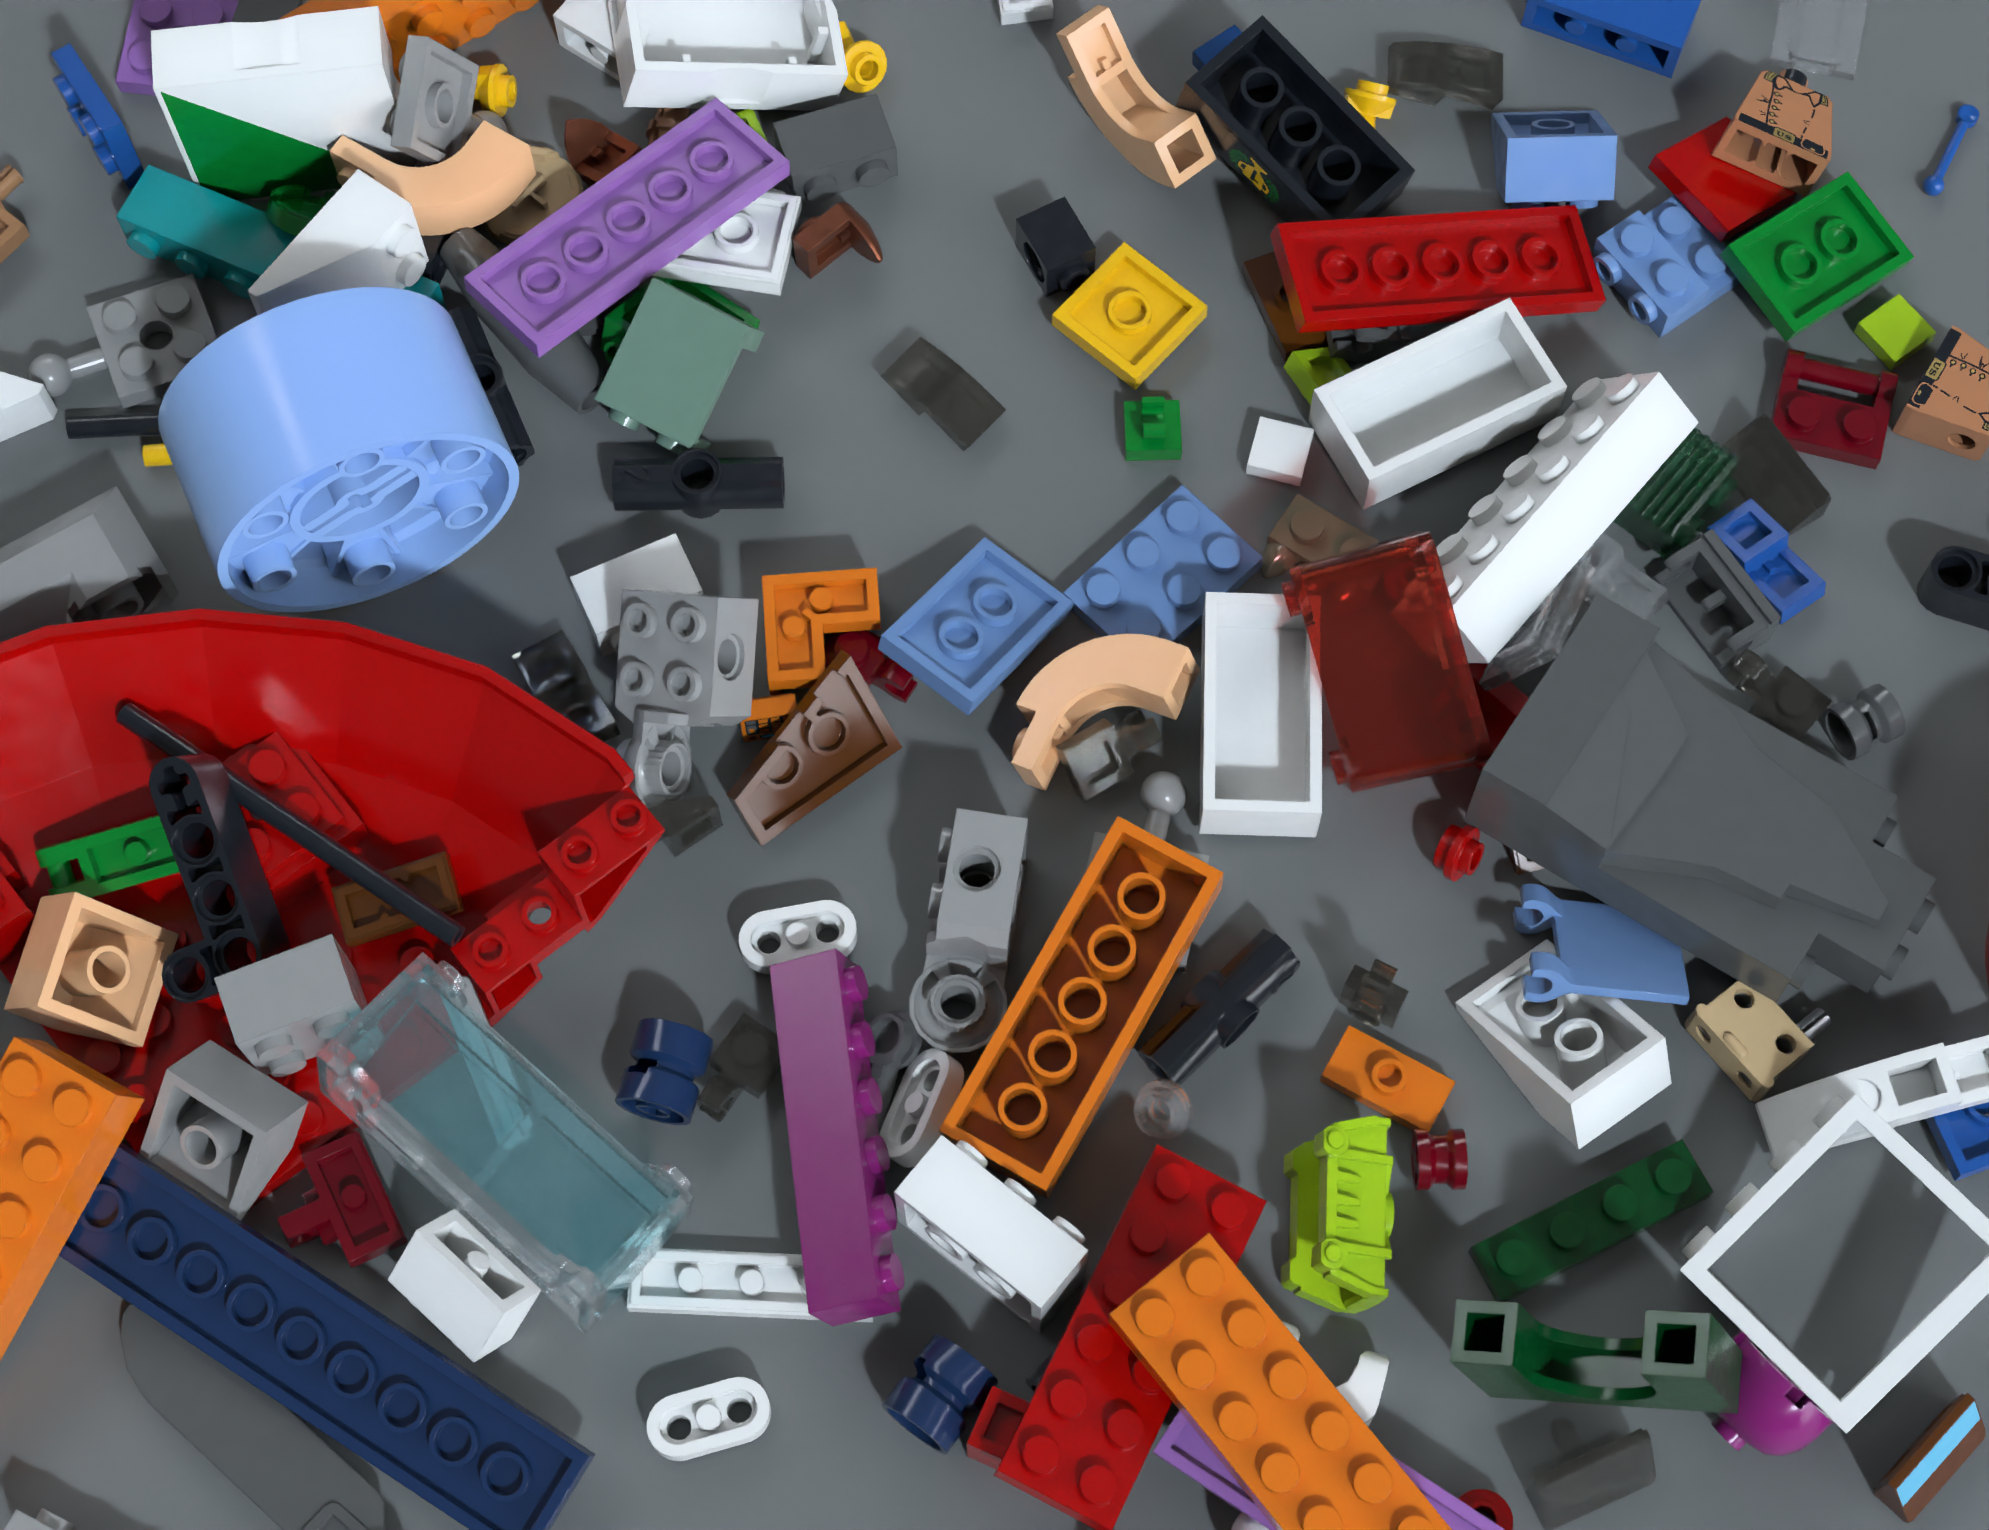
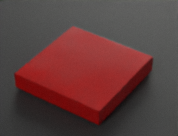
[1648,116,1798,243]

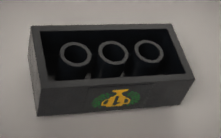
[1175,15,1415,223]

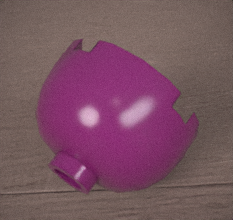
[1711,1330,1834,1456]

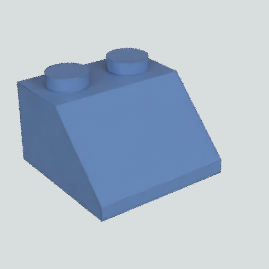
[1491,110,1618,209]

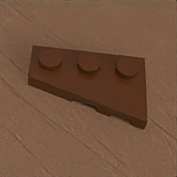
[726,650,902,846]

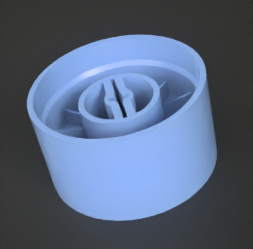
[158,287,519,613]

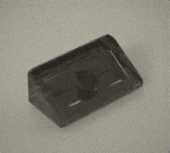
[1711,414,1831,536]
[1525,1428,1656,1530]

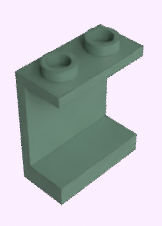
[595,278,765,455]

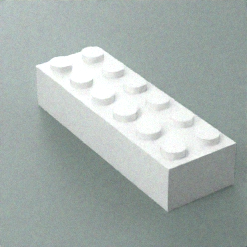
[1386,372,1699,663]

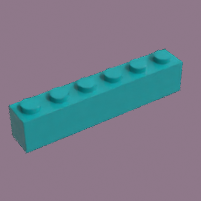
[116,164,447,310]

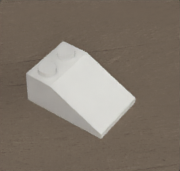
[248,169,429,315]
[1455,939,1672,1150]

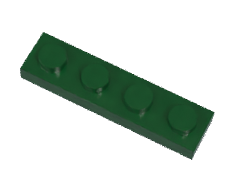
[1468,1139,1713,1302]

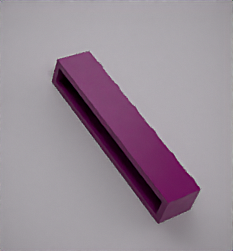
[769,948,904,1327]

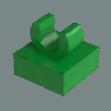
[1123,396,1182,461]

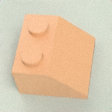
[4,892,179,1047]

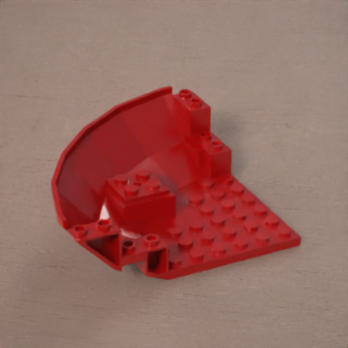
[0,608,665,1210]

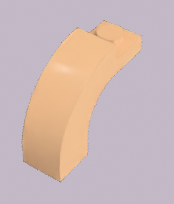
[1056,5,1217,189]
[329,120,536,236]
[1011,634,1200,791]

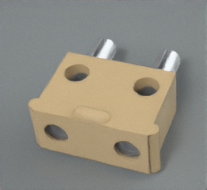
[1685,981,1830,1102]

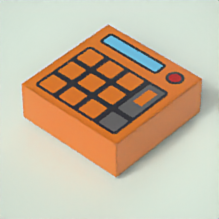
[740,693,797,742]

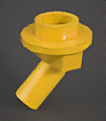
[839,21,887,93]
[474,64,517,117]
[1344,79,1397,130]

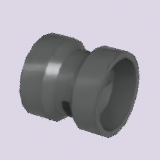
[1823,684,1906,760]

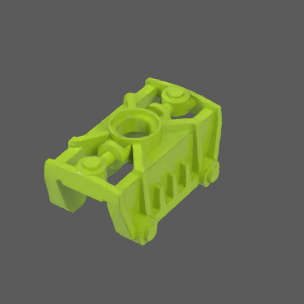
[1281,1115,1395,1314]

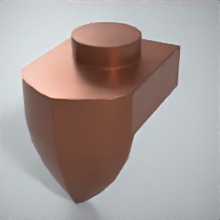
[564,118,643,186]
[793,202,883,279]

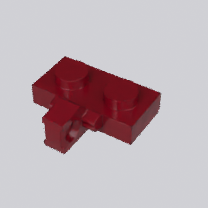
[277,1131,408,1269]

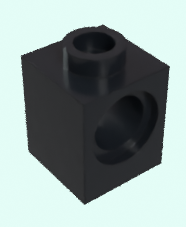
[1016,196,1096,297]

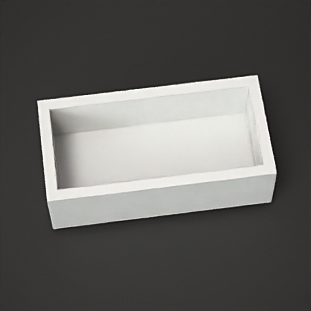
[1308,298,1567,510]
[1199,592,1322,837]

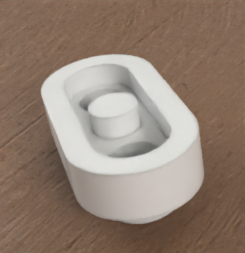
[739,900,857,974]
[879,1048,964,1168]
[646,1377,771,1461]

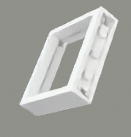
[1680,1093,1989,1434]

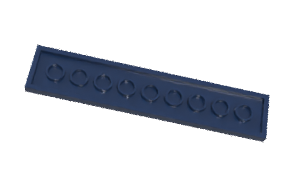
[59,1142,596,1530]

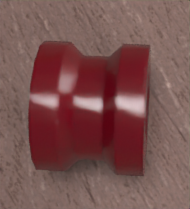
[1411,1129,1468,1191]

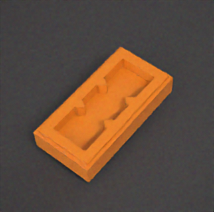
[1320,1025,1456,1132]

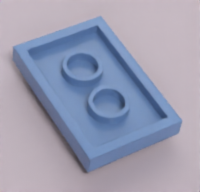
[1063,485,1263,644]
[878,537,1074,716]

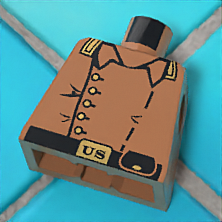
[1712,69,1833,197]
[1892,325,1989,461]

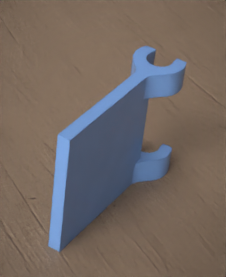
[1513,884,1690,1005]

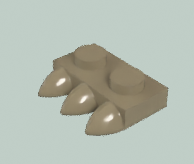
[1262,494,1394,618]

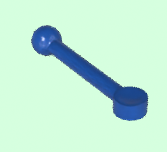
[1923,104,1980,196]

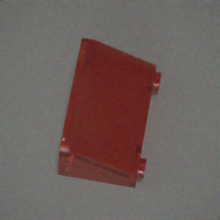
[1281,530,1493,793]

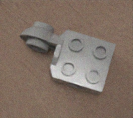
[615,589,759,816]
[909,808,1028,1053]

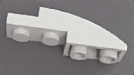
[1755,1035,1989,1158]

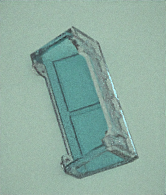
[316,952,694,1334]

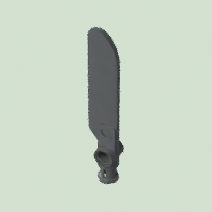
[120,1304,386,1530]

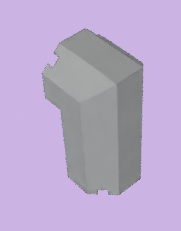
[0,486,179,642]

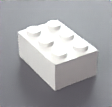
[894,1135,1088,1334]

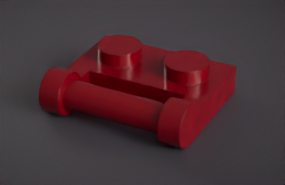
[1765,348,1899,470]

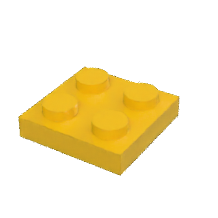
[1052,242,1208,390]

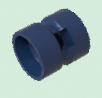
[615,1018,714,1125]
[881,1334,999,1454]

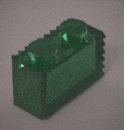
[1613,428,1740,558]

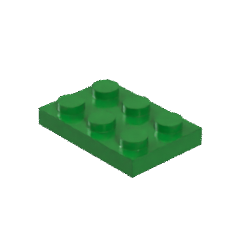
[1720,171,1914,342]

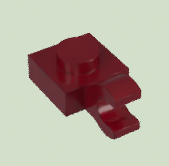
[824,630,918,703]

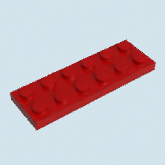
[1270,205,1606,333]
[993,1144,1267,1530]

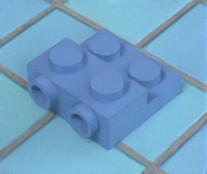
[1592,195,1740,338]

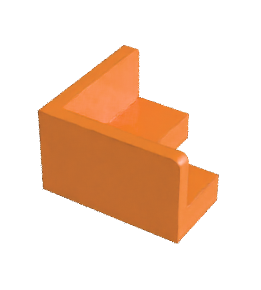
[762,567,881,696]

